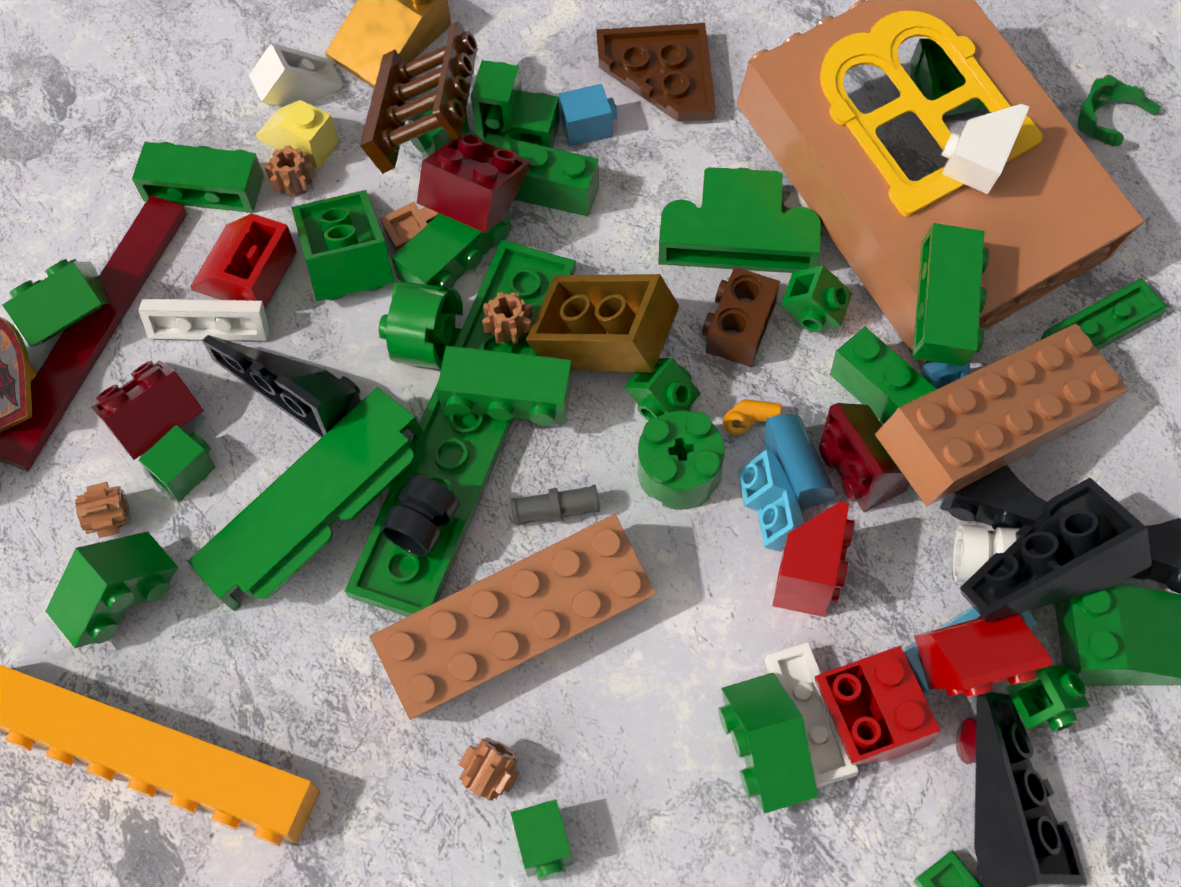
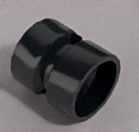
[379,475,460,558]

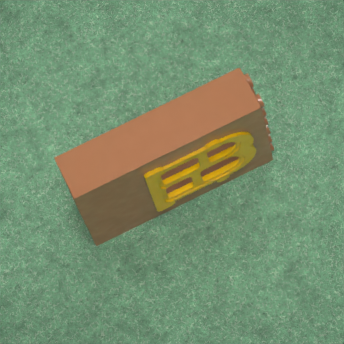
[737,0,1145,367]

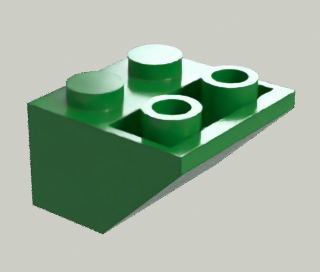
[2,259,110,347]

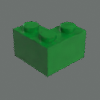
[470,60,560,148]
[45,531,178,648]
[718,672,818,814]

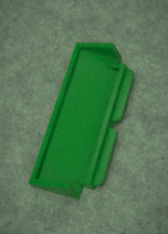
[187,387,424,611]

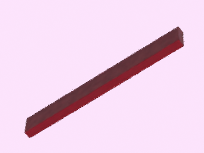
[0,195,187,472]

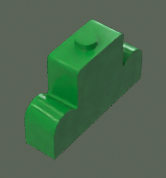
[658,167,821,273]

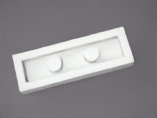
[138,299,270,341]
[764,642,859,788]

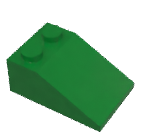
[291,190,394,302]
[1054,583,1181,686]

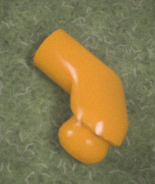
[723,399,781,436]

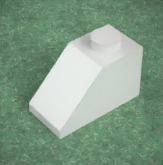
[249,43,344,107]
[941,104,1029,194]

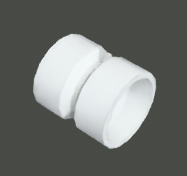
[953,524,1020,582]

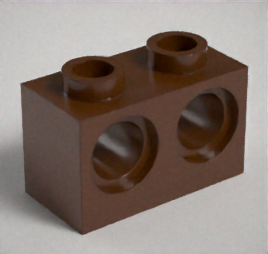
[702,267,780,367]

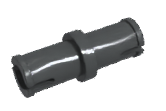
[511,484,600,525]

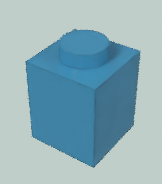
[558,84,617,146]

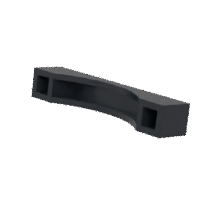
[940,465,1181,594]

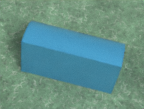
[763,414,835,510]

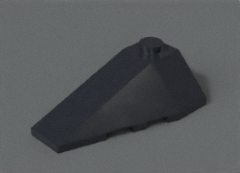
[202,335,361,438]
[960,478,1152,622]
[974,692,1088,887]

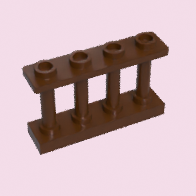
[360,21,478,174]

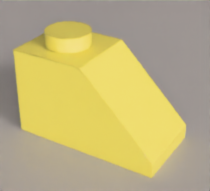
[256,100,339,169]

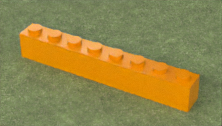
[0,665,320,847]

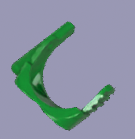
[1077,74,1161,147]

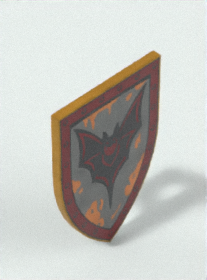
[0,317,36,433]

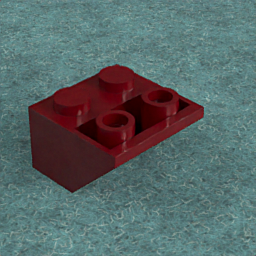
[416,133,530,233]
[91,360,204,460]
[819,403,910,512]

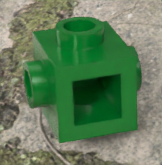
[781,265,853,333]
[624,358,701,421]
[1006,665,1090,733]

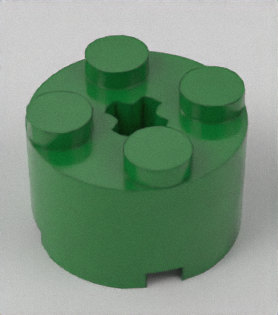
[378,281,463,369]
[638,411,725,510]

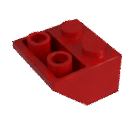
[190,213,297,310]
[772,501,855,617]
[914,614,1053,697]
[814,645,940,765]

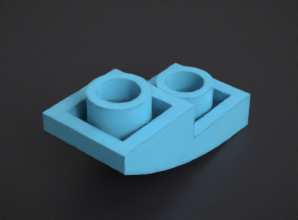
[738,449,804,551]

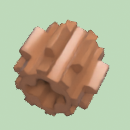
[265,146,316,197]
[482,292,533,344]
[75,482,131,538]
[458,737,520,801]

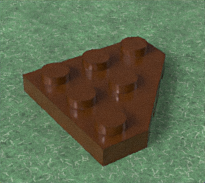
[596,23,716,122]

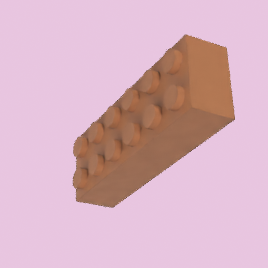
[875,323,1129,507]
[369,514,656,720]

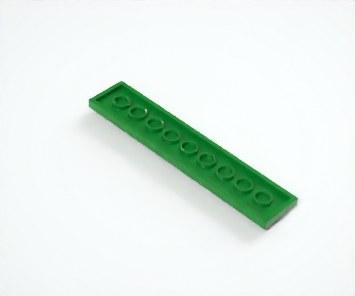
[345,240,576,617]

